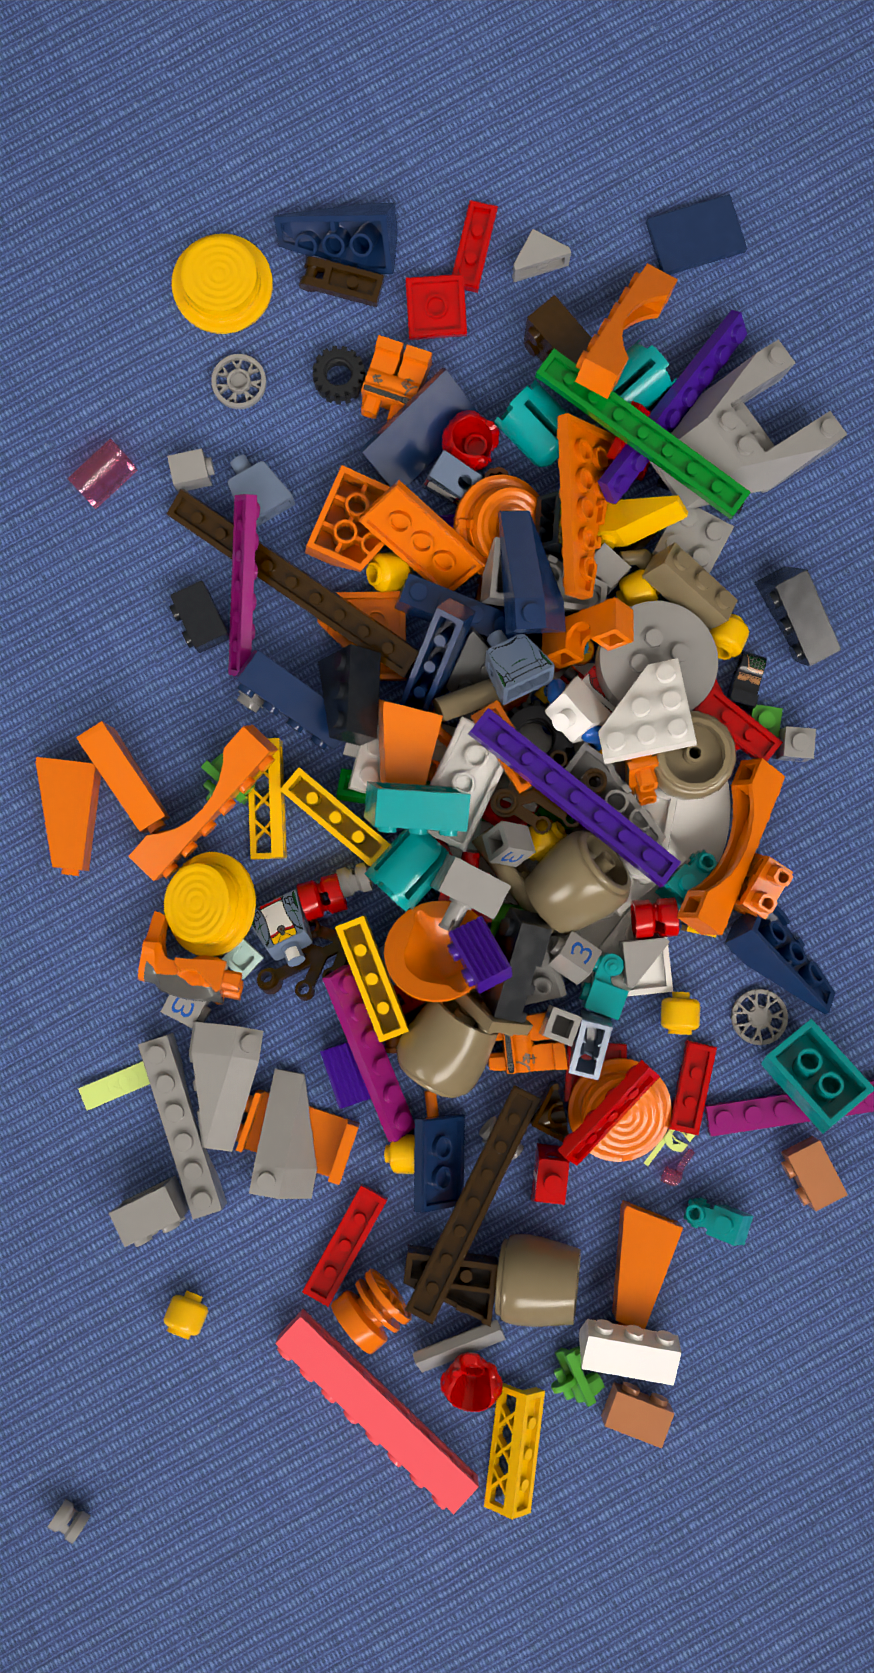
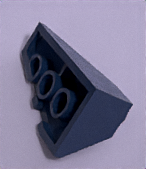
[274,203,398,274]
[498,511,566,634]
[725,905,835,1014]

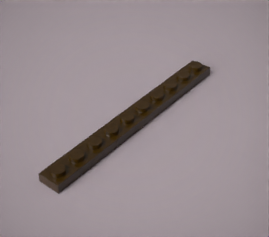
[167,489,420,678]

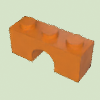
[542,597,634,669]

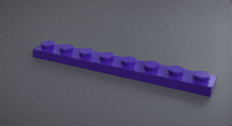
[598,310,747,504]
[468,708,681,887]

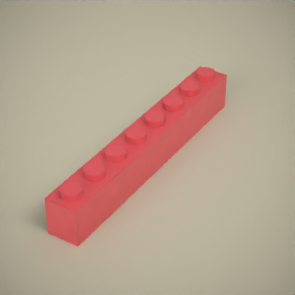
[275,1309,479,1515]

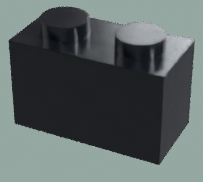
[169,580,230,653]

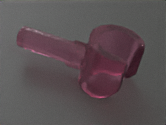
[660,1149,695,1186]

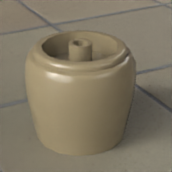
[652,711,736,800]
[525,830,632,935]
[396,1000,498,1098]
[495,1234,581,1327]

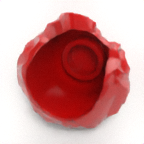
[442,410,499,471]
[440,1352,503,1412]

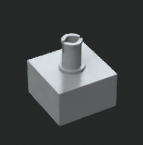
[430,854,511,932]

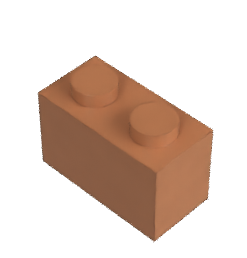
[781,1136,848,1211]
[601,1382,675,1448]

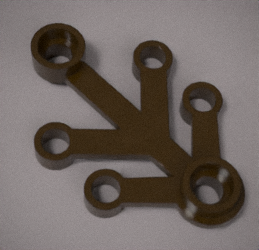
[490,750,607,835]
[257,919,348,1001]

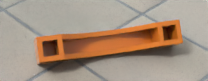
[575,263,678,399]
[128,724,278,881]
[677,758,785,935]

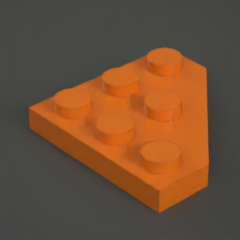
[317,591,407,681]

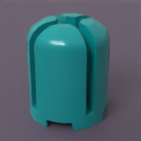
[613,339,676,410]
[494,379,567,467]
[364,829,449,912]

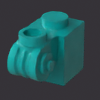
[655,849,718,911]
[579,953,629,1020]
[683,1197,753,1246]

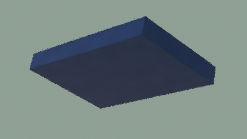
[646,194,747,275]
[414,1114,465,1213]

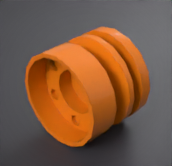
[331,1268,412,1354]

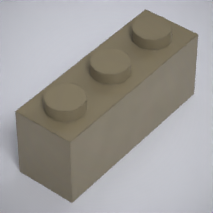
[642,542,738,631]

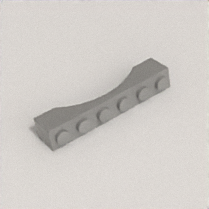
[138,1033,227,1220]

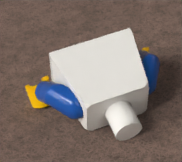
[534,675,611,755]

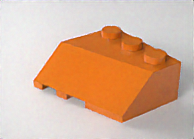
[305,465,390,572]

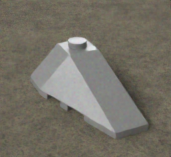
[480,537,608,612]
[565,742,666,845]
[189,1022,263,1152]
[249,1068,317,1199]

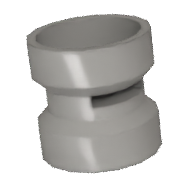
[336,862,373,898]
[48,1499,91,1544]

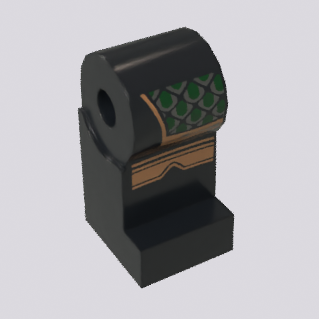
[726,651,767,711]

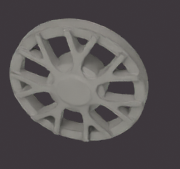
[211,354,267,409]
[731,989,788,1045]

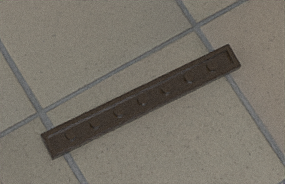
[405,1085,541,1325]

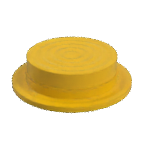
[172,234,273,334]
[164,852,256,957]

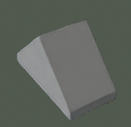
[512,229,571,282]
[619,937,670,989]

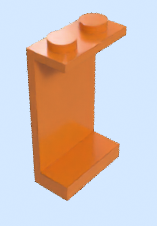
[235,1089,360,1185]

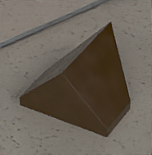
[530,1080,569,1142]

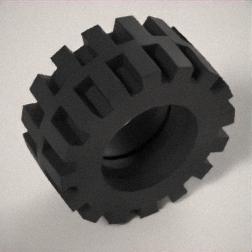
[312,346,365,405]

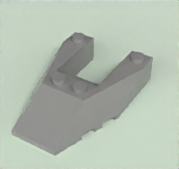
[650,339,848,510]

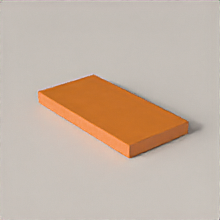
[358,480,487,591]

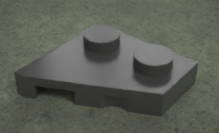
[446,627,491,692]

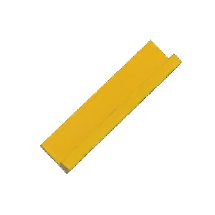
[248,738,287,860]
[484,1383,545,1520]

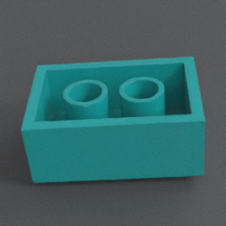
[364,781,471,836]
[761,1019,874,1134]

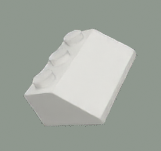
[579,1319,681,1385]

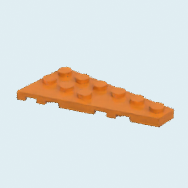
[557,413,616,600]

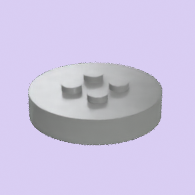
[595,601,718,711]

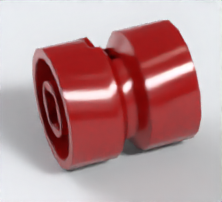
[297,873,348,921]
[630,897,679,939]

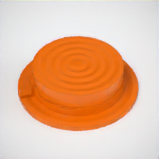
[453,475,540,576]
[384,901,479,1002]
[567,1058,672,1162]

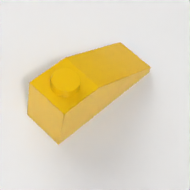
[598,495,688,549]

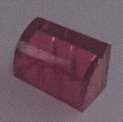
[67,438,138,510]

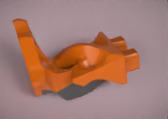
[138,911,244,1005]

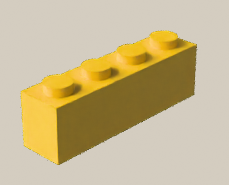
[280,767,391,867]
[335,915,409,1043]

